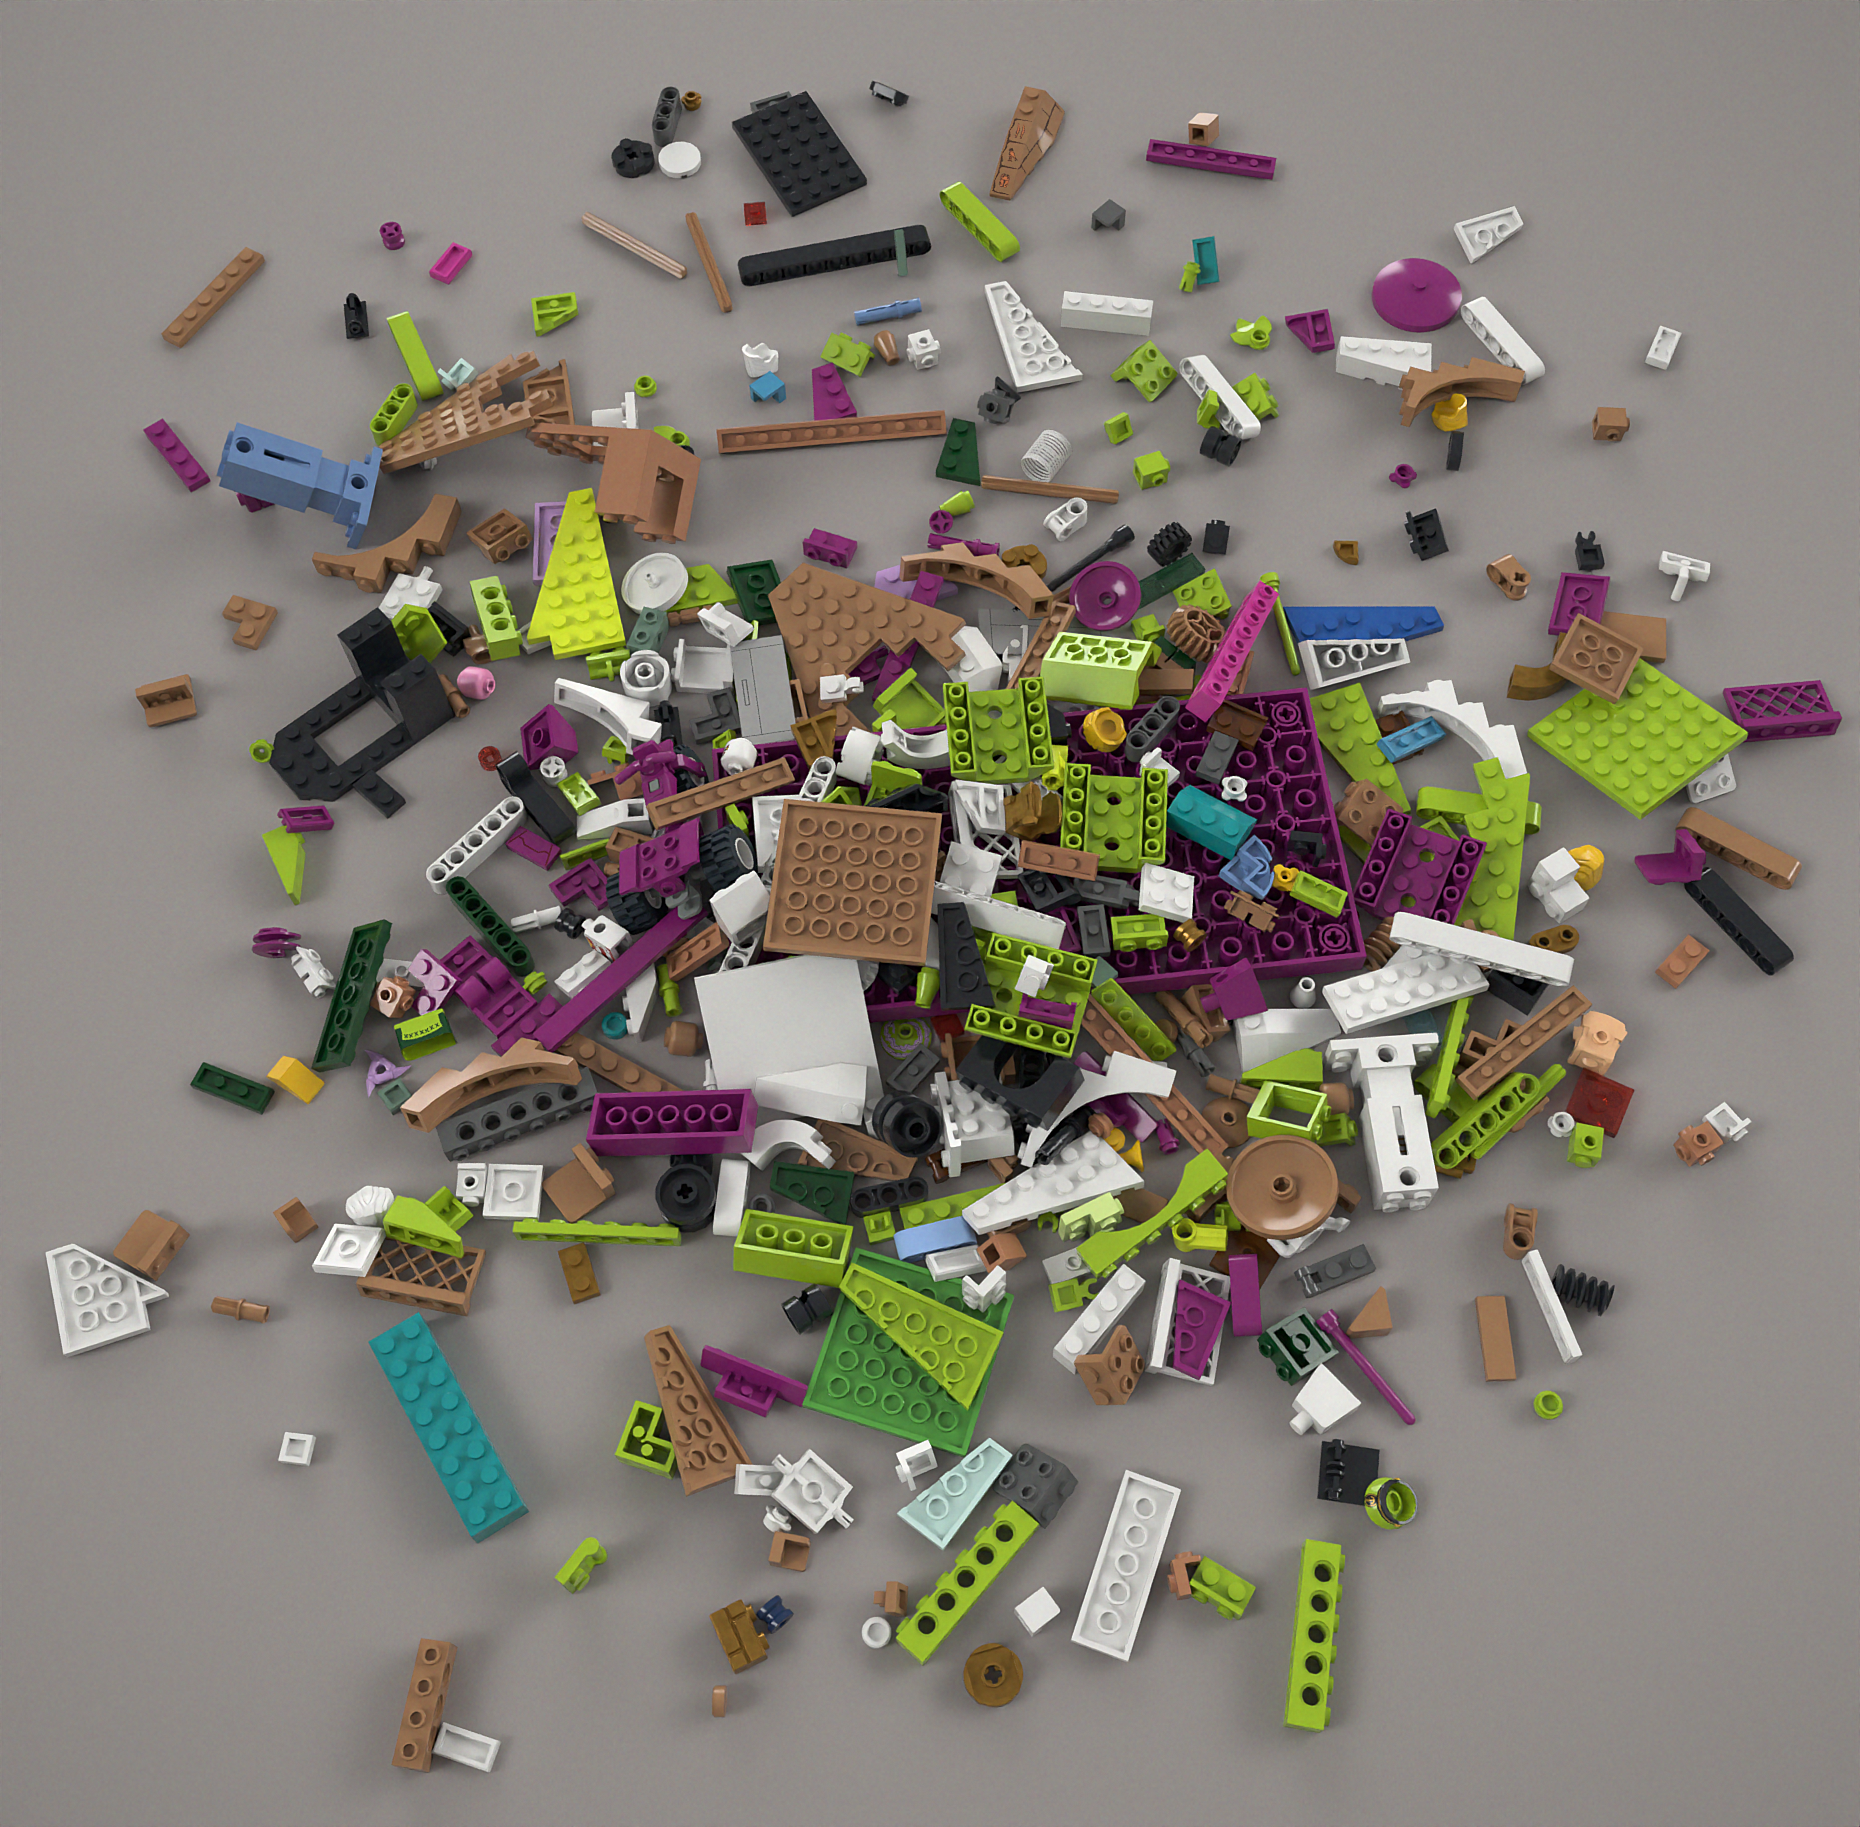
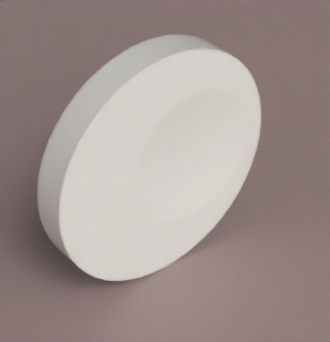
[621,553,688,614]

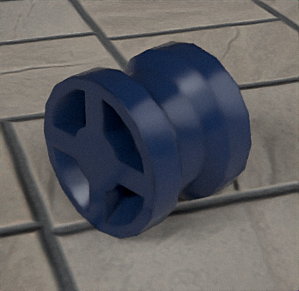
[756,1595,794,1634]

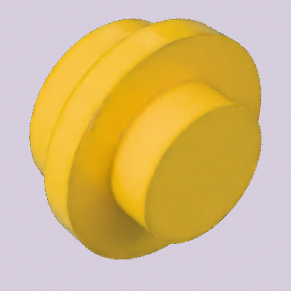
[1103,1127,1125,1153]

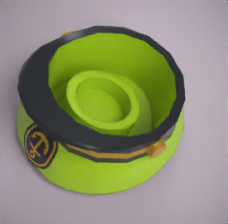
[1364,1477,1418,1530]

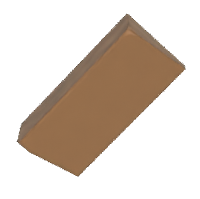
[1113,1187,1169,1224]

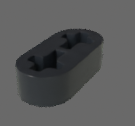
[1446,430,1464,471]

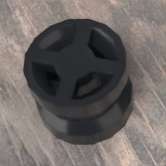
[554,908,586,940]

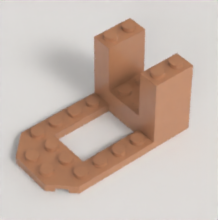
[525,423,701,544]

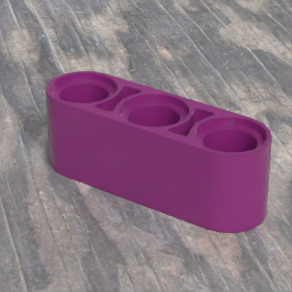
[1229,1254,1262,1337]

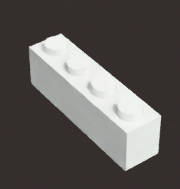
[1061,291,1153,336]
[1053,1264,1146,1375]

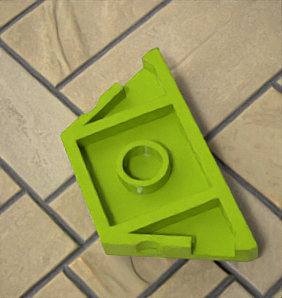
[663,564,738,614]

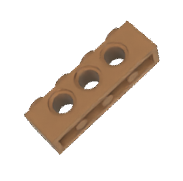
[391,1638,458,1773]

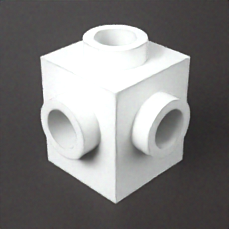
[907,329,941,370]

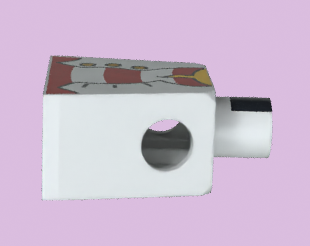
[581,915,634,964]

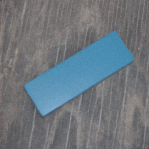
[1376,716,1447,763]

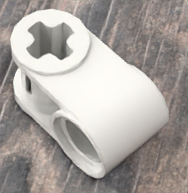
[1043,498,1087,542]

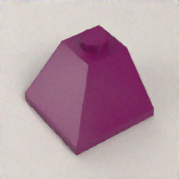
[520,704,579,770]

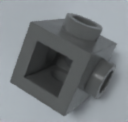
[977,389,1015,424]

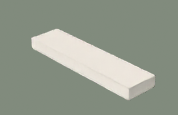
[1522,1250,1582,1365]

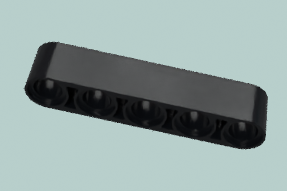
[1684,867,1794,975]

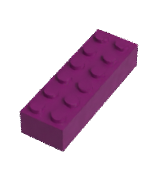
[586,1089,758,1156]

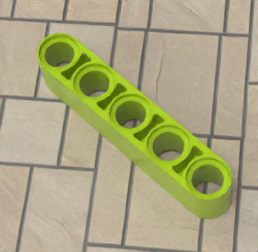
[939,181,1020,262]
[386,311,444,401]
[1416,786,1542,835]
[1431,1072,1540,1169]

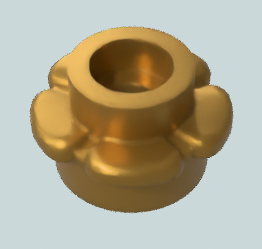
[681,91,702,111]

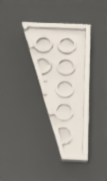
[985,281,1083,393]
[962,1131,1144,1235]

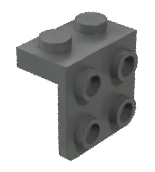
[993,1444,1078,1529]

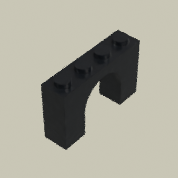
[955,1035,1085,1131]

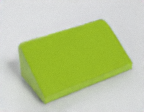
[560,838,609,870]

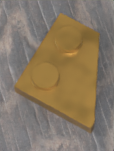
[790,709,837,770]

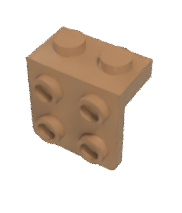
[1333,779,1403,847]
[542,1143,616,1224]
[113,1210,190,1281]
[1074,1325,1145,1405]

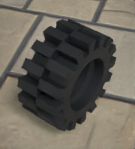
[1147,522,1192,567]

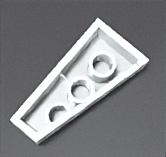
[1298,639,1410,690]

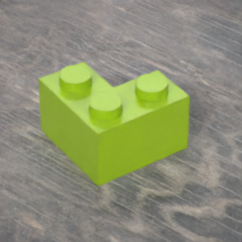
[615,1400,678,1480]

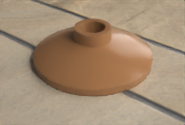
[1201,1097,1251,1148]

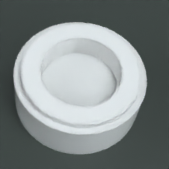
[862,1617,892,1649]

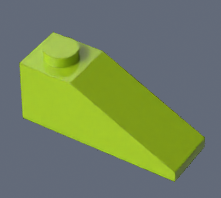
[262,825,306,906]
[1239,1048,1323,1091]
[383,1195,464,1258]

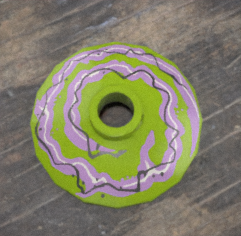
[880,1017,932,1061]

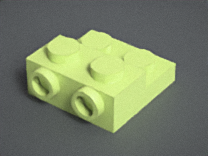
[1058,1192,1124,1242]

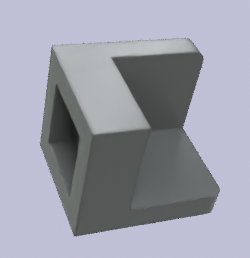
[1091,199,1126,230]

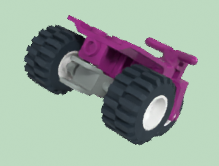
[606,739,760,935]

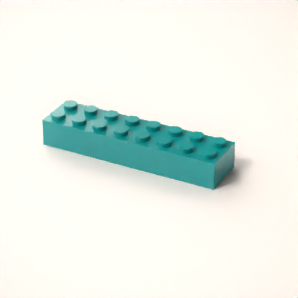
[368,1312,529,1543]

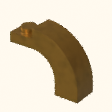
[1507,632,1567,701]

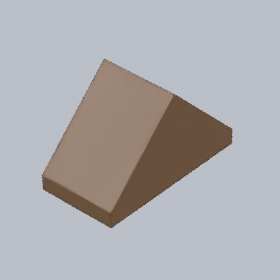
[1345,1286,1393,1339]

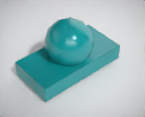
[1192,236,1220,285]

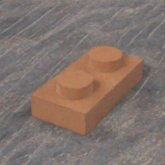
[1655,934,1710,989]

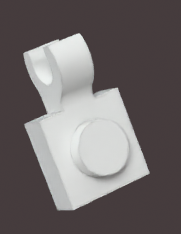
[820,674,864,704]

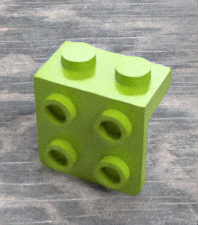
[864,761,922,806]

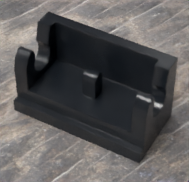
[428,601,471,657]

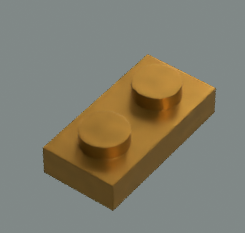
[558,1242,601,1305]

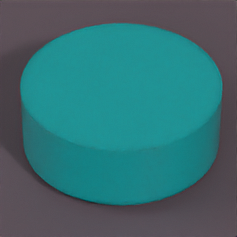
[602,1012,628,1040]

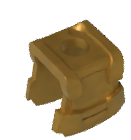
[1003,782,1062,842]

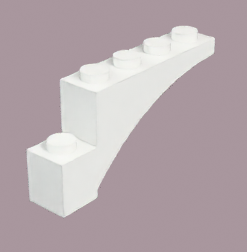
[554,678,662,755]

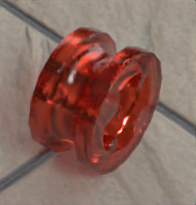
[478,746,502,771]

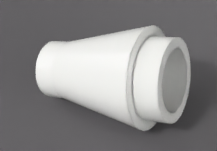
[1290,977,1316,1009]

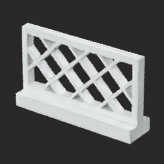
[948,781,1024,879]
[1144,1258,1230,1386]

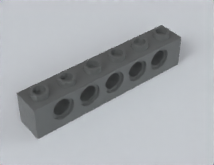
[436,1067,598,1162]

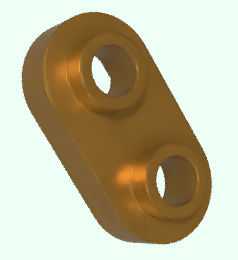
[1528,925,1579,954]

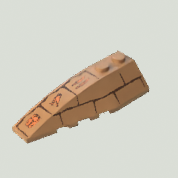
[989,86,1065,201]

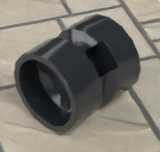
[1200,426,1242,467]
[781,1283,833,1335]

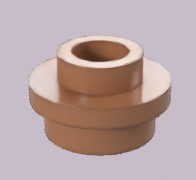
[1089,1112,1114,1139]

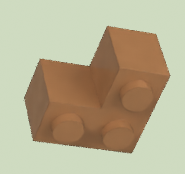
[1458,1019,1522,1083]

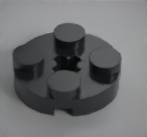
[611,138,655,178]

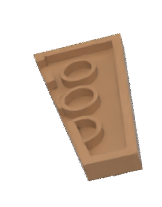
[797,1118,918,1181]

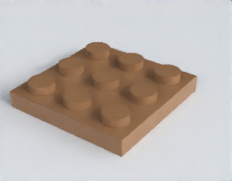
[1549,613,1644,705]

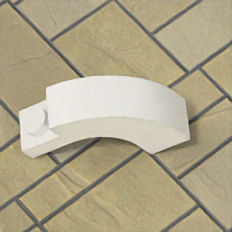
[881,720,950,769]
[741,1119,836,1171]

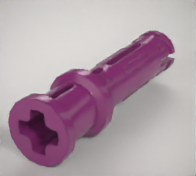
[927,533,1000,557]

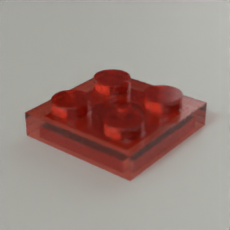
[1564,1067,1634,1138]

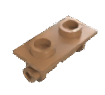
[1224,890,1280,932]

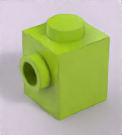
[1133,451,1171,490]
[1567,1123,1604,1168]

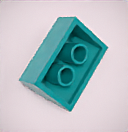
[1166,785,1257,860]

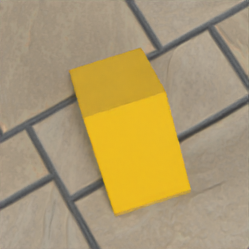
[266,1056,325,1104]

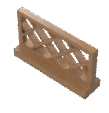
[356,1237,486,1317]

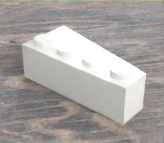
[1336,336,1432,390]

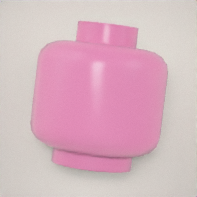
[457,666,495,700]

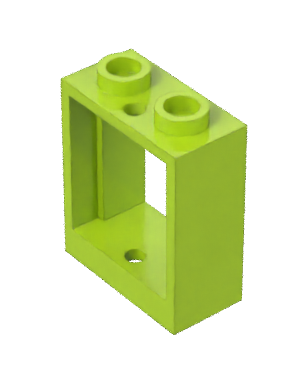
[1247,1080,1331,1143]

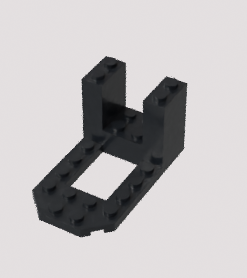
[269,607,455,802]

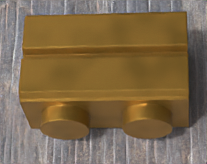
[709,1599,770,1674]

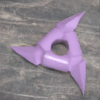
[365,1050,412,1098]

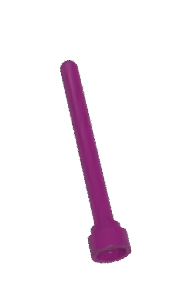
[1316,1309,1416,1425]

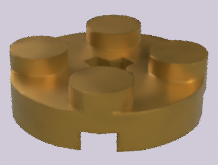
[1001,544,1047,580]
[963,1643,1023,1708]

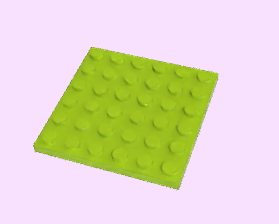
[1527,658,1748,820]

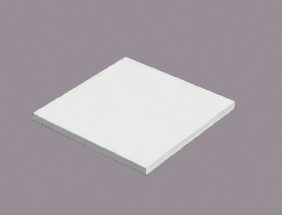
[694,955,884,1127]

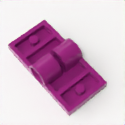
[440,935,538,1039]

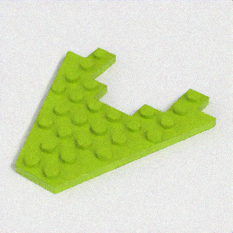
[1338,757,1530,941]

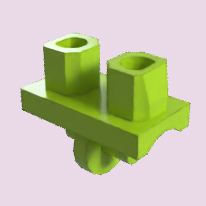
[586,646,631,682]

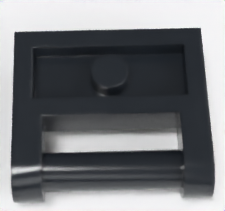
[1017,869,1081,914]

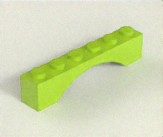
[1076,1149,1228,1280]

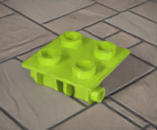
[1173,568,1232,619]

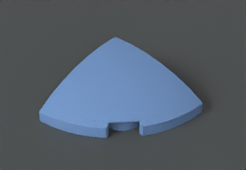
[1218,835,1274,900]

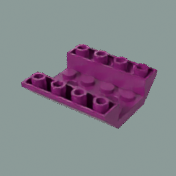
[1353,808,1487,925]

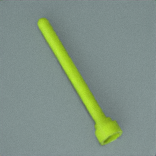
[1259,572,1301,676]

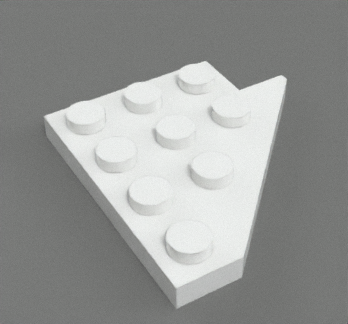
[45,1244,169,1358]

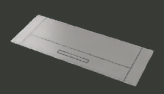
[978,609,1113,654]
[730,635,796,745]

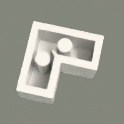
[1527,847,1590,924]

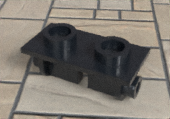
[344,293,369,339]
[654,700,683,747]

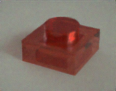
[744,202,767,226]

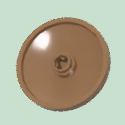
[1226,1135,1339,1240]

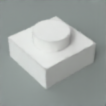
[278,1432,316,1466]

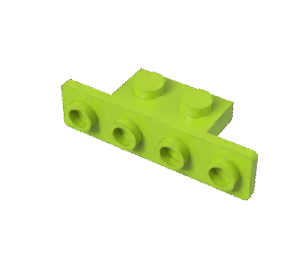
[1091,978,1176,1062]

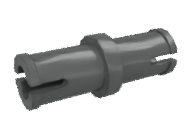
[1176,1027,1215,1077]

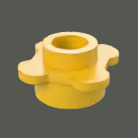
[1272,864,1299,891]

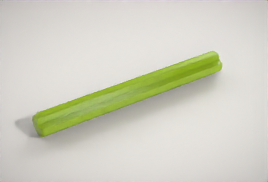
[1470,1064,1566,1159]

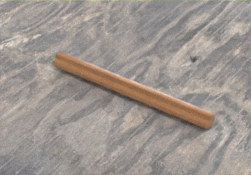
[581,212,687,279]
[685,212,733,313]
[981,475,1119,504]

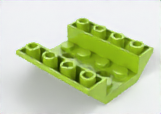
[1040,632,1162,710]
[943,677,1054,784]
[1060,763,1168,873]
[964,933,1098,1058]

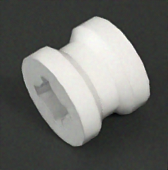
[540,756,568,787]

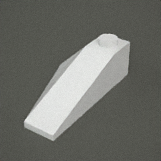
[1232,1009,1341,1073]
[754,1062,867,1125]

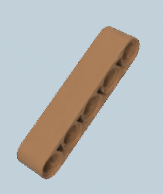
[1675,807,1802,890]

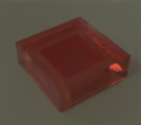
[930,1014,965,1044]

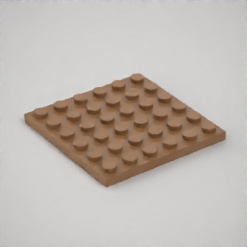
[763,799,942,966]

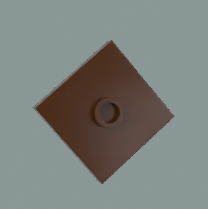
[1209,1223,1280,1290]

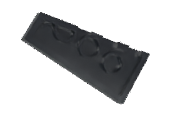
[937,902,996,1011]

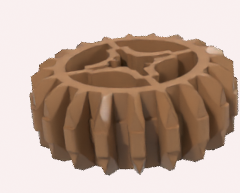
[1166,604,1226,663]

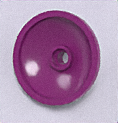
[1069,561,1141,631]

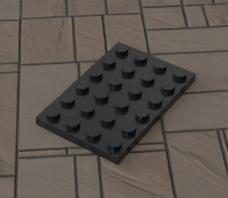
[732,91,867,217]

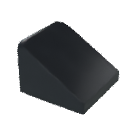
[995,376,1021,403]

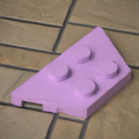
[874,565,958,600]

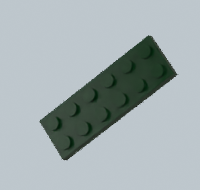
[311,919,393,1073]

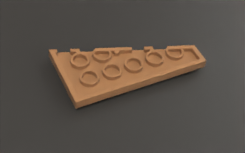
[644,1325,753,1497]

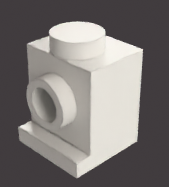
[1015,955,1054,997]
[456,1163,488,1207]

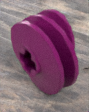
[252,927,301,958]

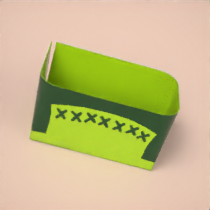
[394,1008,458,1061]

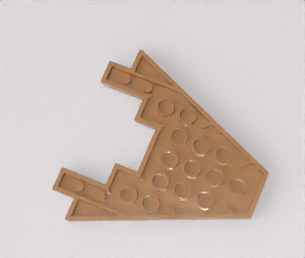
[379,351,554,474]
[768,563,966,736]

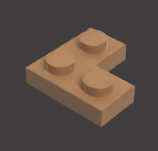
[222,595,278,650]

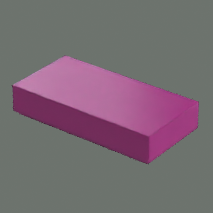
[429,242,472,285]

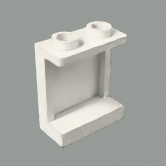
[671,639,735,695]

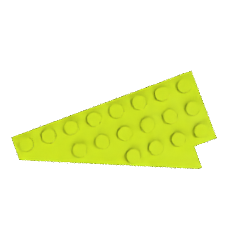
[527,488,626,660]

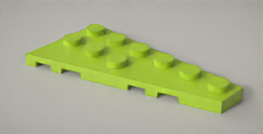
[1309,682,1411,815]
[839,1262,1004,1411]

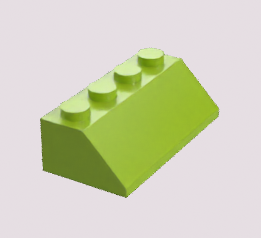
[733,1209,854,1288]

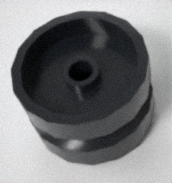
[655,1164,717,1233]

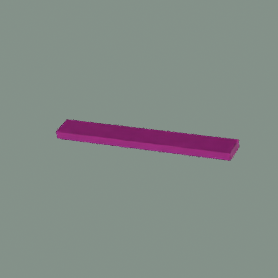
[533,906,708,1053]

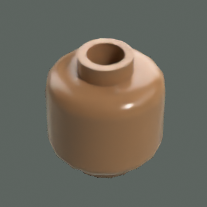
[664,1021,703,1057]
[1318,1082,1354,1115]

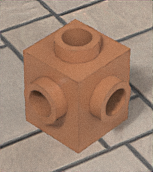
[370,976,416,1018]
[1673,1121,1724,1167]

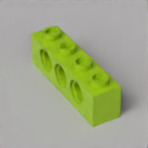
[469,576,523,661]

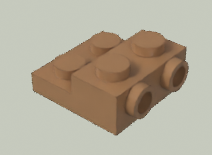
[466,508,533,564]

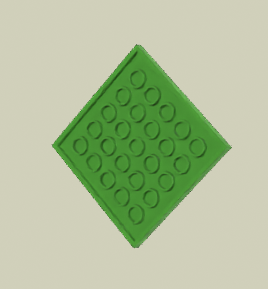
[802,1247,1014,1458]

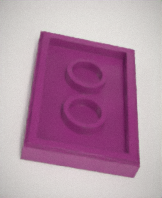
[1548,572,1610,635]

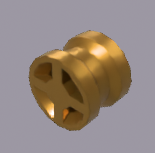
[1173,919,1207,952]

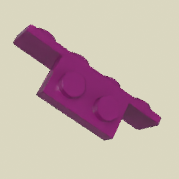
[1073,1051,1159,1143]
[700,1345,808,1418]

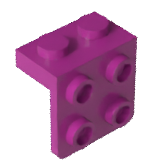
[1634,829,1706,885]

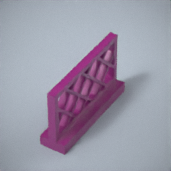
[1722,680,1842,743]

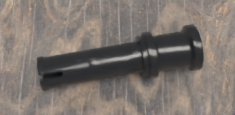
[1035,1105,1094,1165]

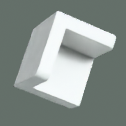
[1014,1587,1060,1637]

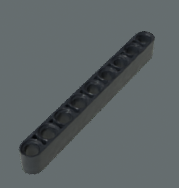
[737,225,932,286]

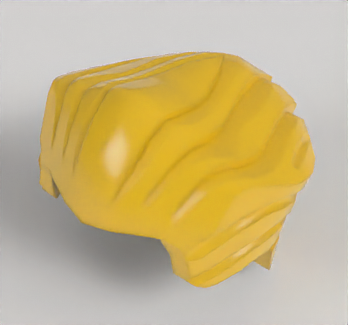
[1431,394,1468,432]
[1083,707,1127,752]
[1568,844,1605,891]

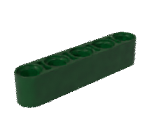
[446,876,535,977]

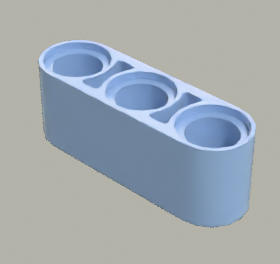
[894,1216,977,1263]

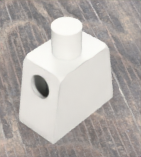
[1289,1363,1361,1435]

